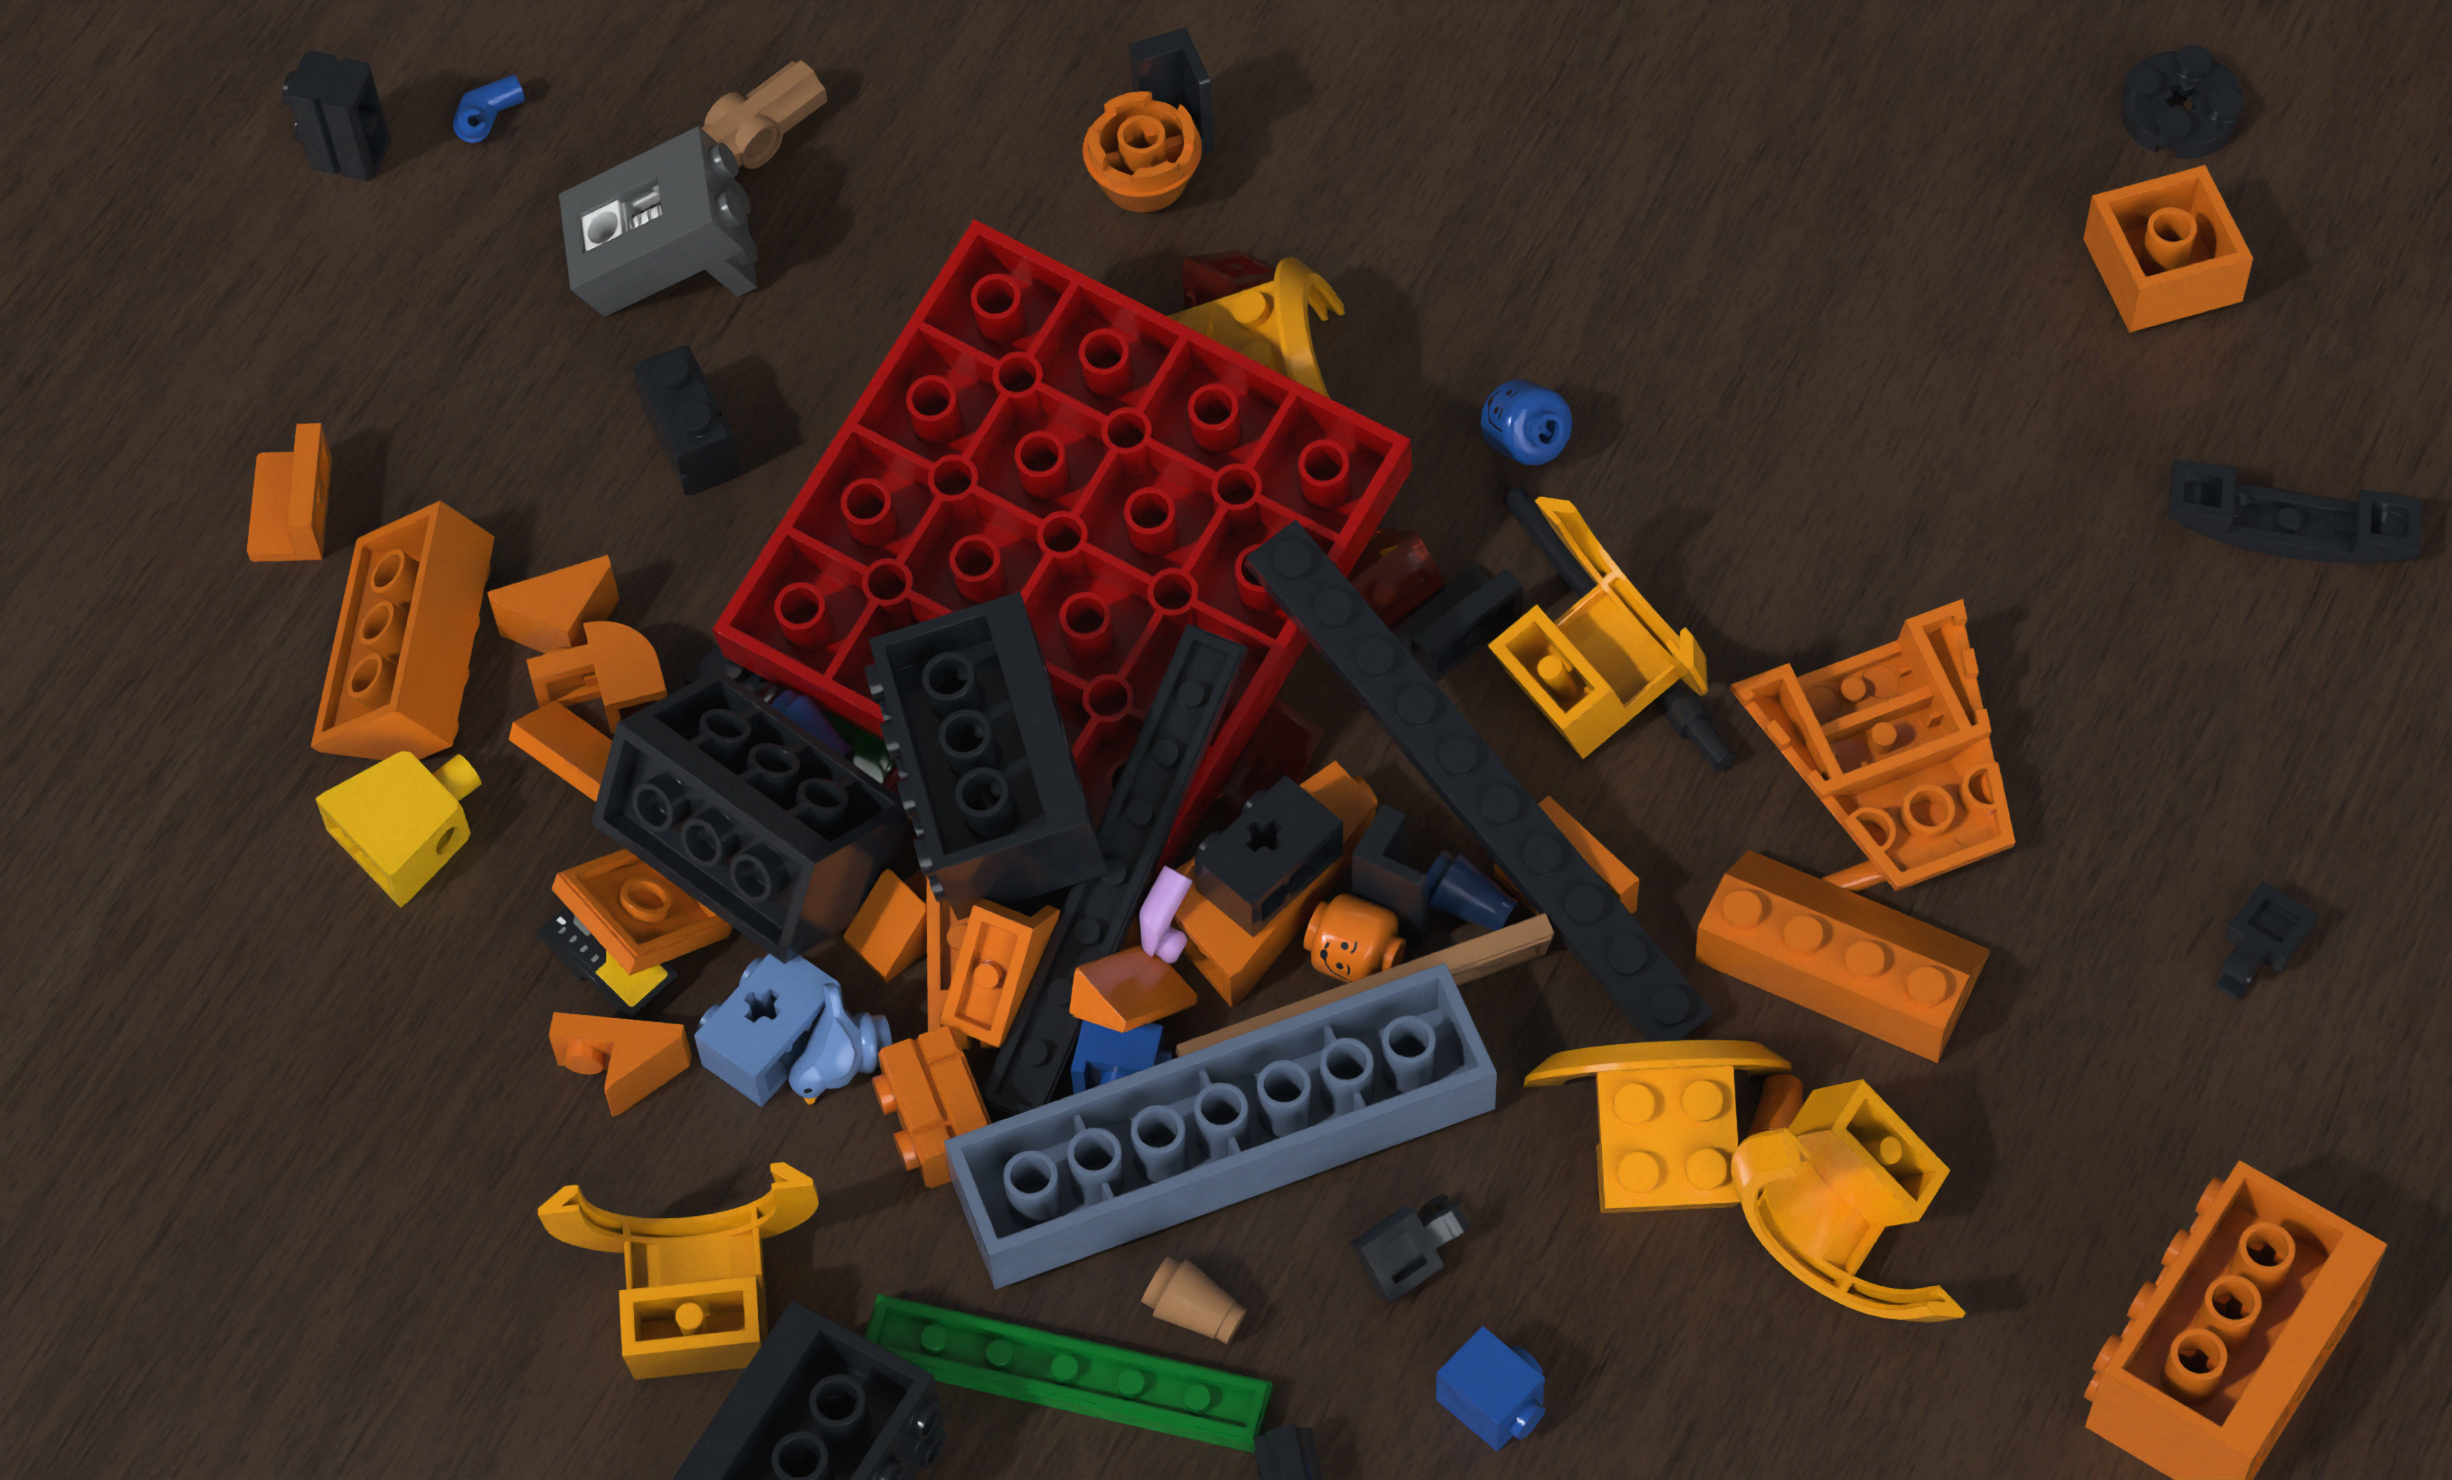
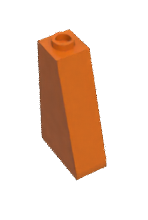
[1150,760,1378,1008]

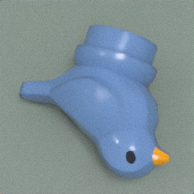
[788,983,892,1105]

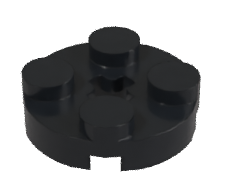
[2121,45,2243,159]

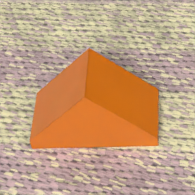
[487,555,620,654]

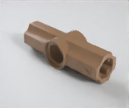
[702,60,827,169]

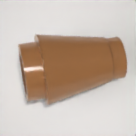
[1141,1255,1247,1344]

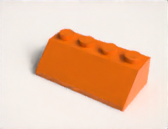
[311,500,495,760]
[1695,850,1990,1063]

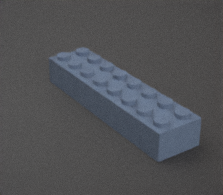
[944,962,1497,1290]

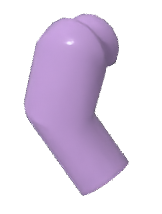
[1139,865,1193,964]

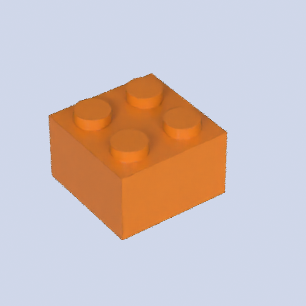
[2083,165,2253,333]

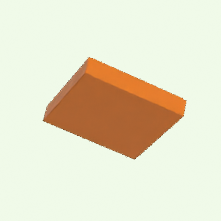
[552,848,733,976]

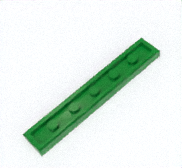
[864,1294,1273,1453]

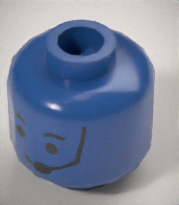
[1480,379,1573,465]

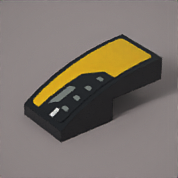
[536,906,678,1020]

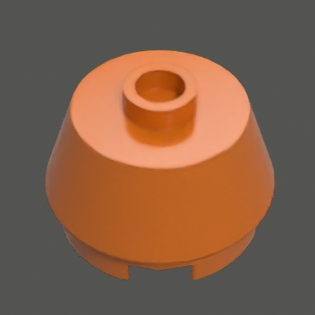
[1083,91,1202,213]

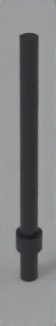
[1503,487,1735,771]

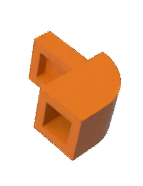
[526,621,668,738]

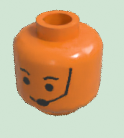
[1304,893,1406,984]

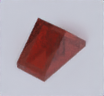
[1182,250,1275,310]

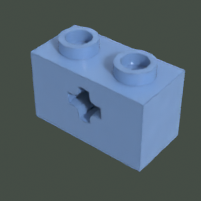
[694,953,845,1107]

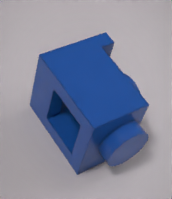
[1071,1020,1175,1094]

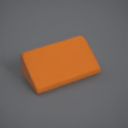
[1069,944,1198,1033]

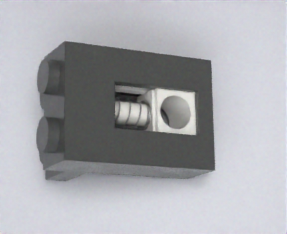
[559,126,758,317]

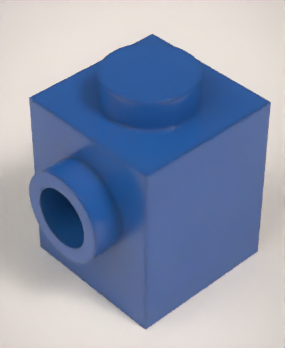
[1436,1326,1545,1452]

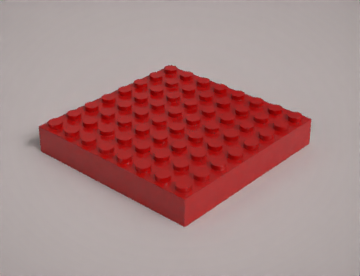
[712,219,1412,885]

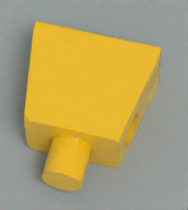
[315,751,482,908]

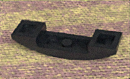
[2168,458,2422,563]

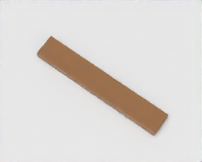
[1175,913,1554,1058]

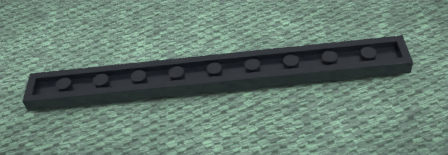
[1245,519,1715,1042]

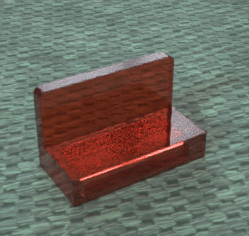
[1346,528,1446,627]

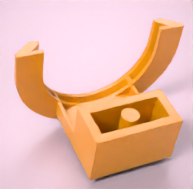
[1167,257,1345,398]
[1488,497,1708,759]
[1523,1040,1792,1213]
[1731,1079,1966,1322]
[538,1162,819,1380]

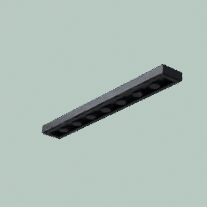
[981,623,1249,1117]

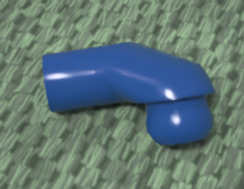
[453,74,525,143]

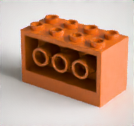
[2084,1160,2388,1480]

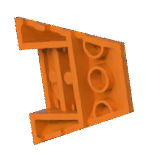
[1730,599,2016,891]

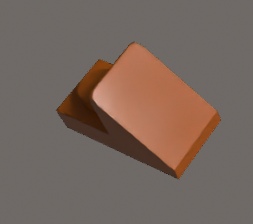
[843,868,927,984]
[549,1012,692,1116]

